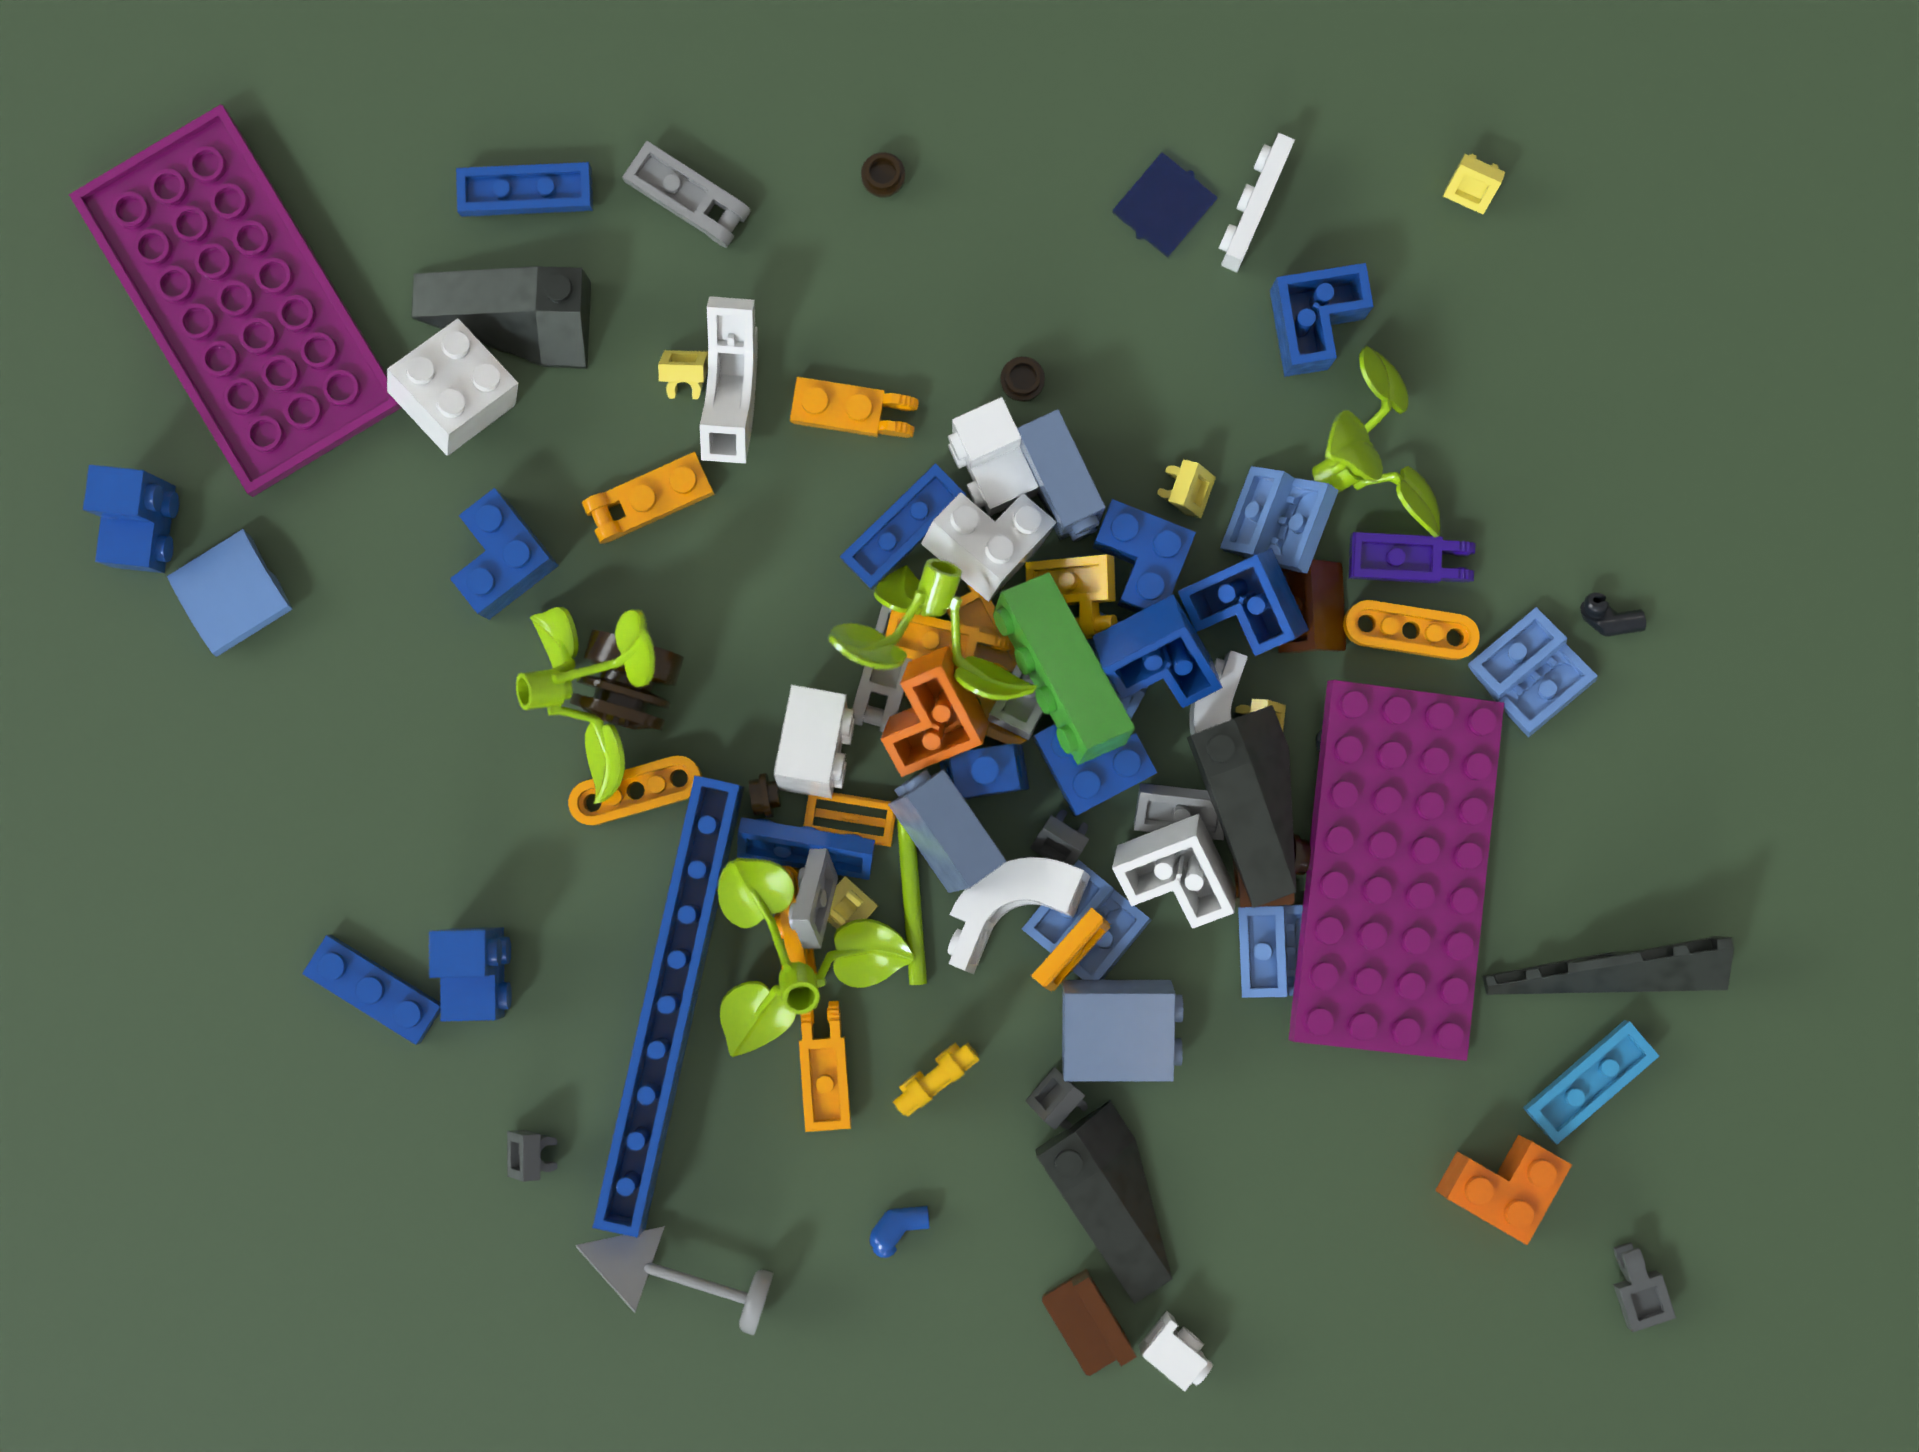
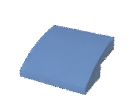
[1220,466,1339,574]
[167,529,292,657]
[1468,607,1598,738]
[1022,859,1151,980]
[1238,905,1303,998]

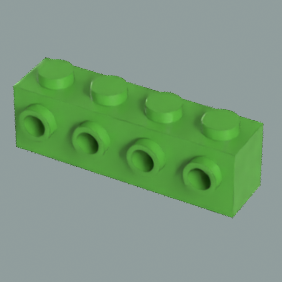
[993,572,1135,765]

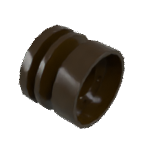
[570,630,684,731]

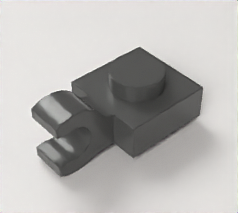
[1613,1242,1676,1332]

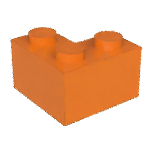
[881,645,989,777]
[1435,1135,1572,1245]

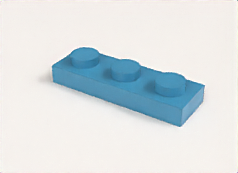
[1523,1020,1659,1145]

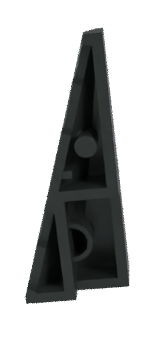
[1482,936,1734,995]

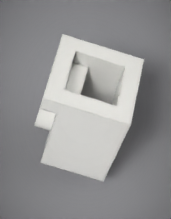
[1138,1311,1213,1391]

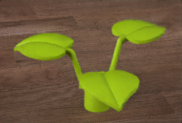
[1312,345,1440,538]
[829,559,1038,700]
[516,607,655,804]
[718,858,914,1057]

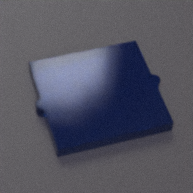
[1112,152,1218,258]

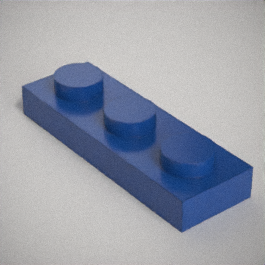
[456,162,593,217]
[840,463,967,590]
[737,817,875,880]
[302,935,441,1045]

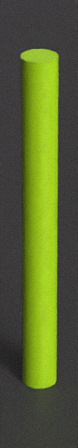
[897,819,927,985]

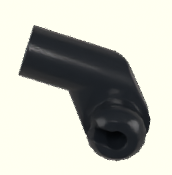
[1580,593,1646,637]

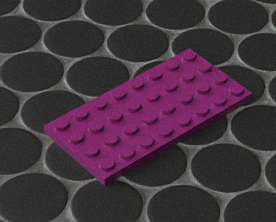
[68,104,402,497]
[1288,680,1504,1061]

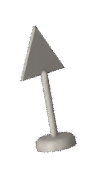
[576,1226,774,1336]

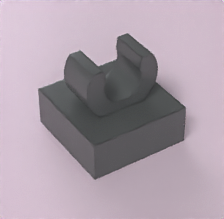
[1030,809,1089,865]
[1025,1067,1088,1130]
[507,1130,557,1182]

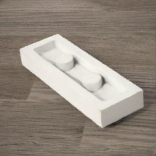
[1219,133,1295,272]

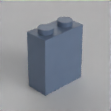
[1017,409,1106,542]
[888,770,1007,893]
[1062,980,1183,1081]

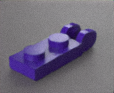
[1348,532,1476,583]

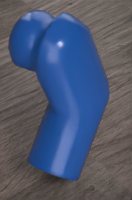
[869,1206,930,1258]

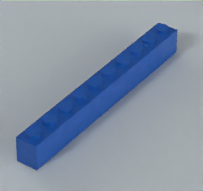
[593,775,745,1238]

